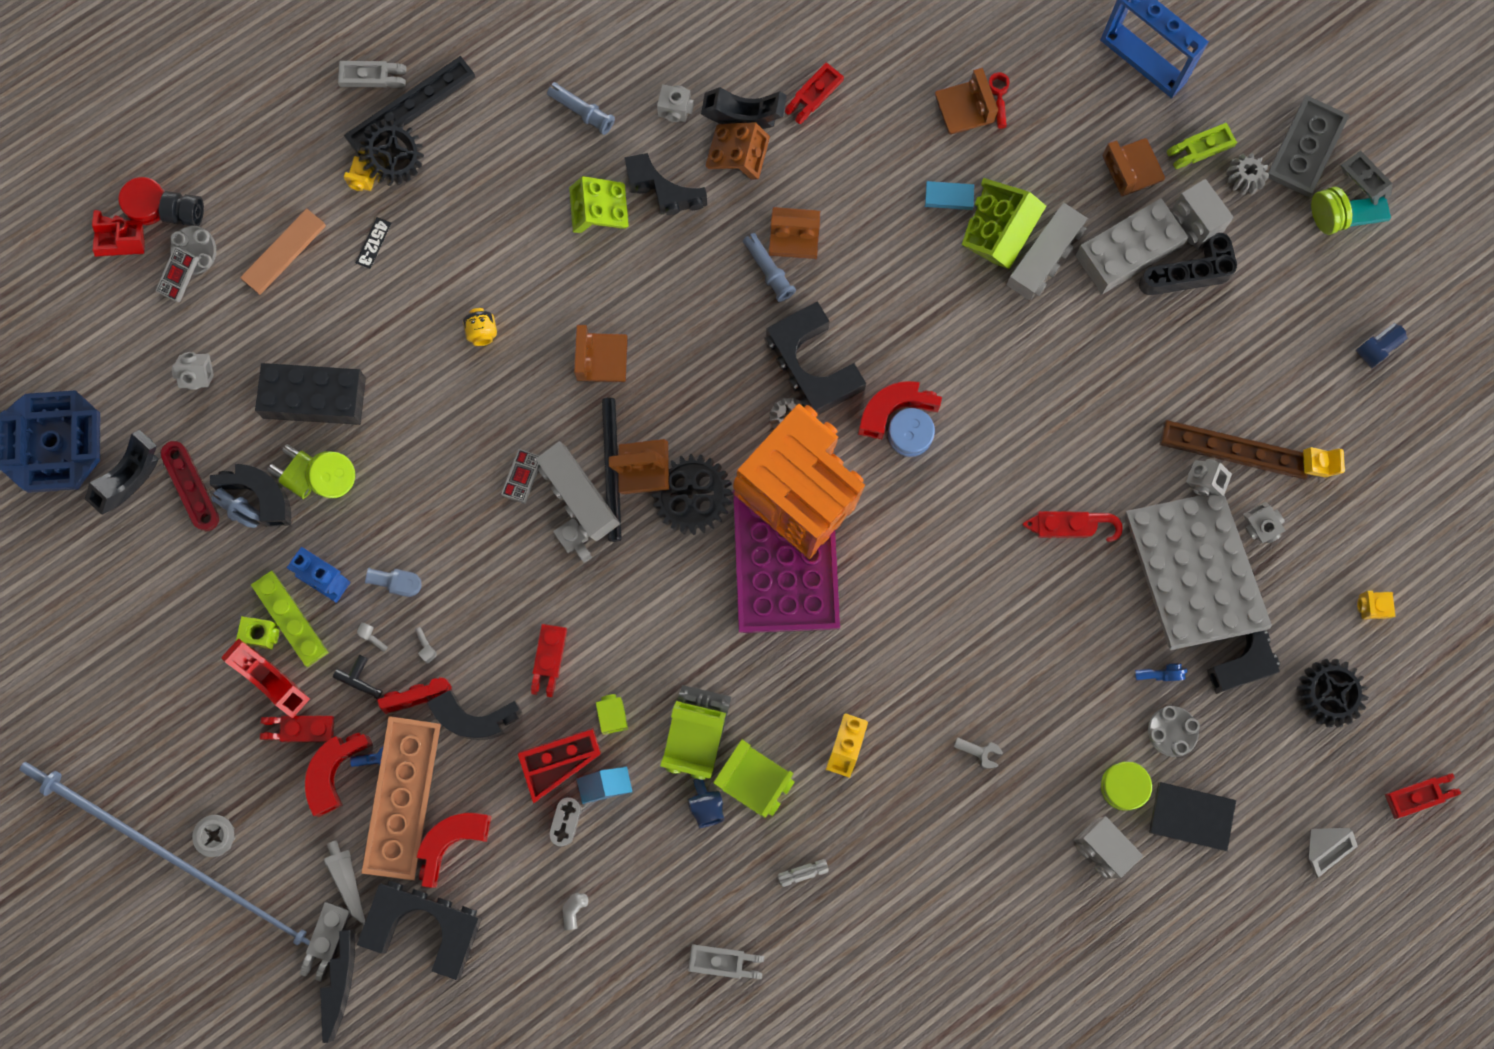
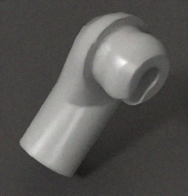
[562,893,588,930]

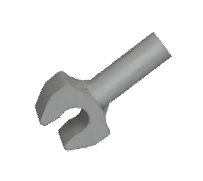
[954,737,1003,769]

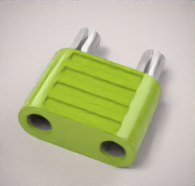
[267,444,312,499]

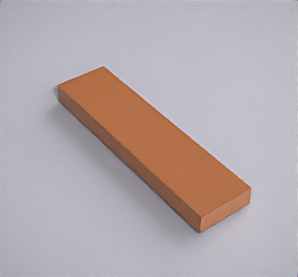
[240,208,326,295]

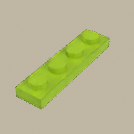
[251,570,329,667]

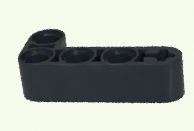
[1139,232,1237,295]

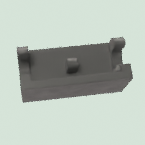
[1341,151,1393,205]

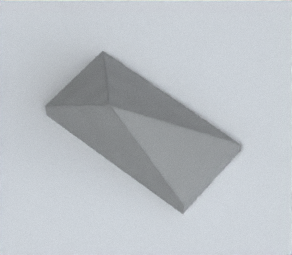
[1309,828,1358,877]

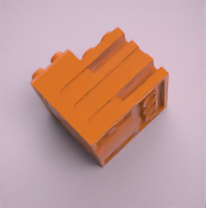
[733,404,865,560]

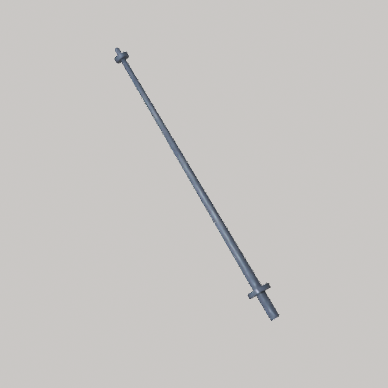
[19,762,310,946]

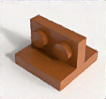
[769,207,820,259]
[609,439,669,495]

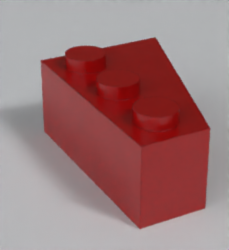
[518,728,601,804]

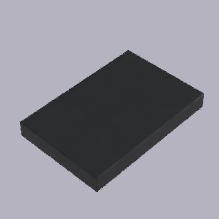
[1149,782,1237,851]

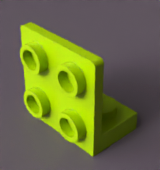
[569,176,629,233]

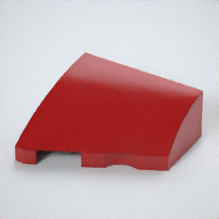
[92,210,145,257]

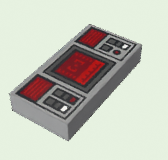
[156,247,199,302]
[501,449,540,504]

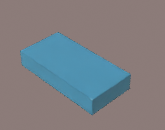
[925,181,974,210]

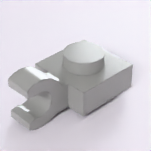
[553,518,592,563]

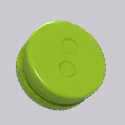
[1311,187,1352,235]
[305,451,355,498]
[1101,761,1152,811]

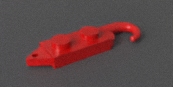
[1022,511,1123,542]

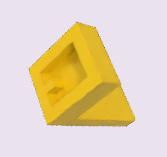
[826,714,868,778]

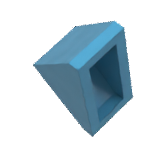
[577,767,633,804]

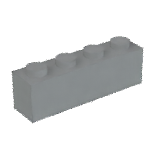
[1007,202,1088,301]
[536,441,620,542]

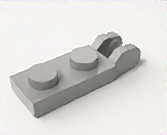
[338,61,406,88]
[300,902,350,982]
[688,944,765,979]

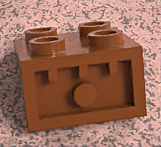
[935,67,998,135]
[705,122,770,180]
[1102,138,1165,197]
[574,325,628,382]

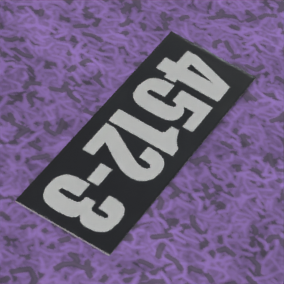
[355,217,392,269]

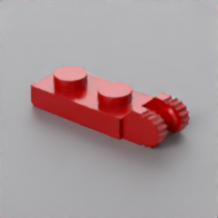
[785,62,844,124]
[531,624,567,697]
[377,677,452,714]
[260,716,334,742]
[1384,773,1461,819]

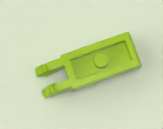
[1167,123,1237,169]

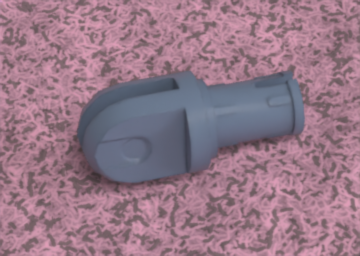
[211,488,260,528]
[365,568,422,597]

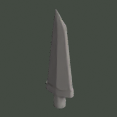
[323,841,365,925]

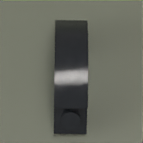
[701,87,787,129]
[85,430,159,515]
[210,464,291,527]
[427,690,523,740]

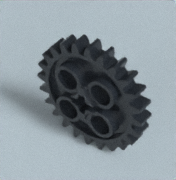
[652,454,733,535]

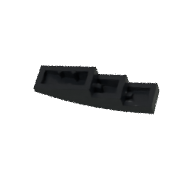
[320,930,355,1043]

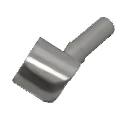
[357,622,388,652]
[415,627,437,664]

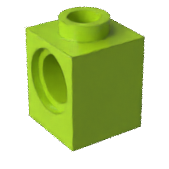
[236,616,279,650]
[596,694,629,735]

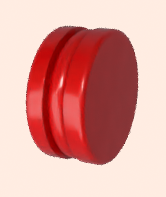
[118,177,165,225]

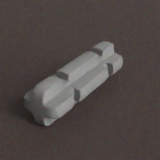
[778,859,829,887]

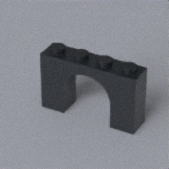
[764,301,866,415]
[1207,630,1280,694]
[357,880,482,980]

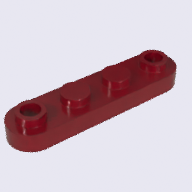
[161,441,219,532]

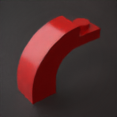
[858,381,942,440]
[221,638,310,718]
[305,733,373,817]
[416,813,492,888]

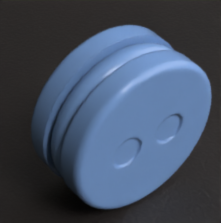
[887,408,935,457]

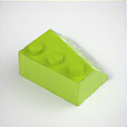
[962,178,1046,269]

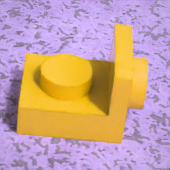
[343,156,376,191]
[1303,447,1345,478]
[1357,591,1396,619]

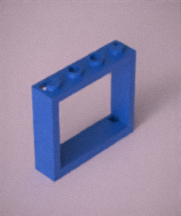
[1100,0,1209,98]

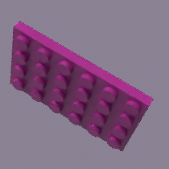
[733,489,840,633]

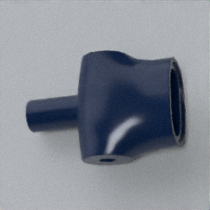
[687,779,725,828]

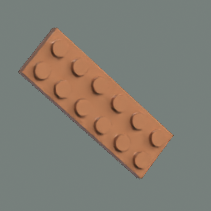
[362,716,441,880]

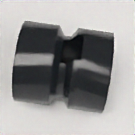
[159,191,204,226]

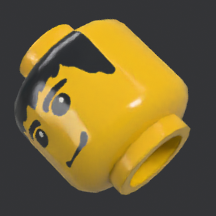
[463,308,497,346]

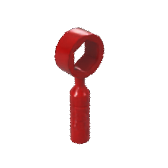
[988,72,1010,129]

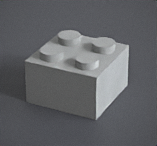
[1171,179,1234,250]
[1074,816,1143,879]

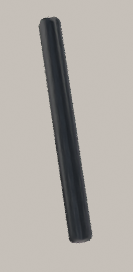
[602,397,622,542]

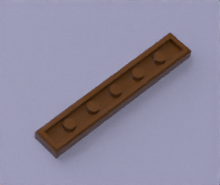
[1159,420,1308,480]

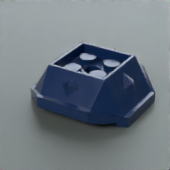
[0,390,100,493]

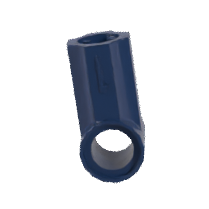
[1355,323,1408,369]

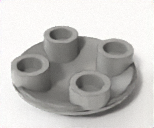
[170,226,216,275]
[1148,706,1200,757]

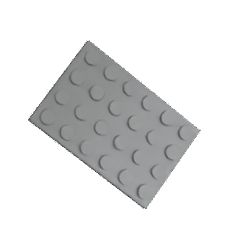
[1125,494,1272,650]

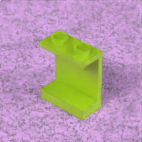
[660,701,726,780]
[713,740,795,818]

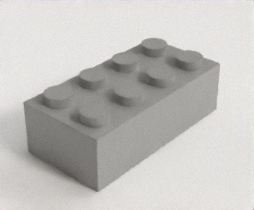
[1075,198,1188,294]

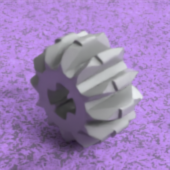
[1226,153,1269,195]

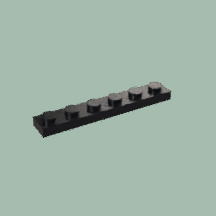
[344,56,475,156]

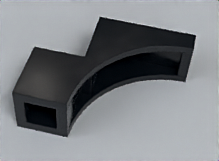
[624,153,707,215]

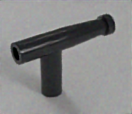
[333,654,383,699]

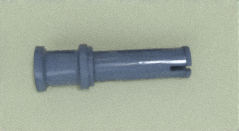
[547,82,615,135]
[743,233,796,302]

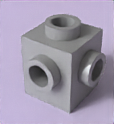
[657,84,694,122]
[172,352,214,390]
[1186,459,1232,497]
[1243,502,1285,543]

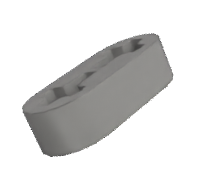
[550,797,581,847]

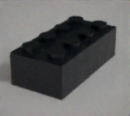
[255,363,366,425]

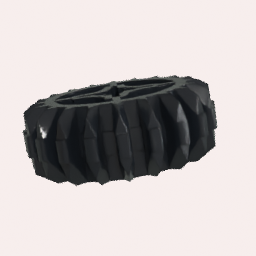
[357,120,424,186]
[1296,659,1369,728]

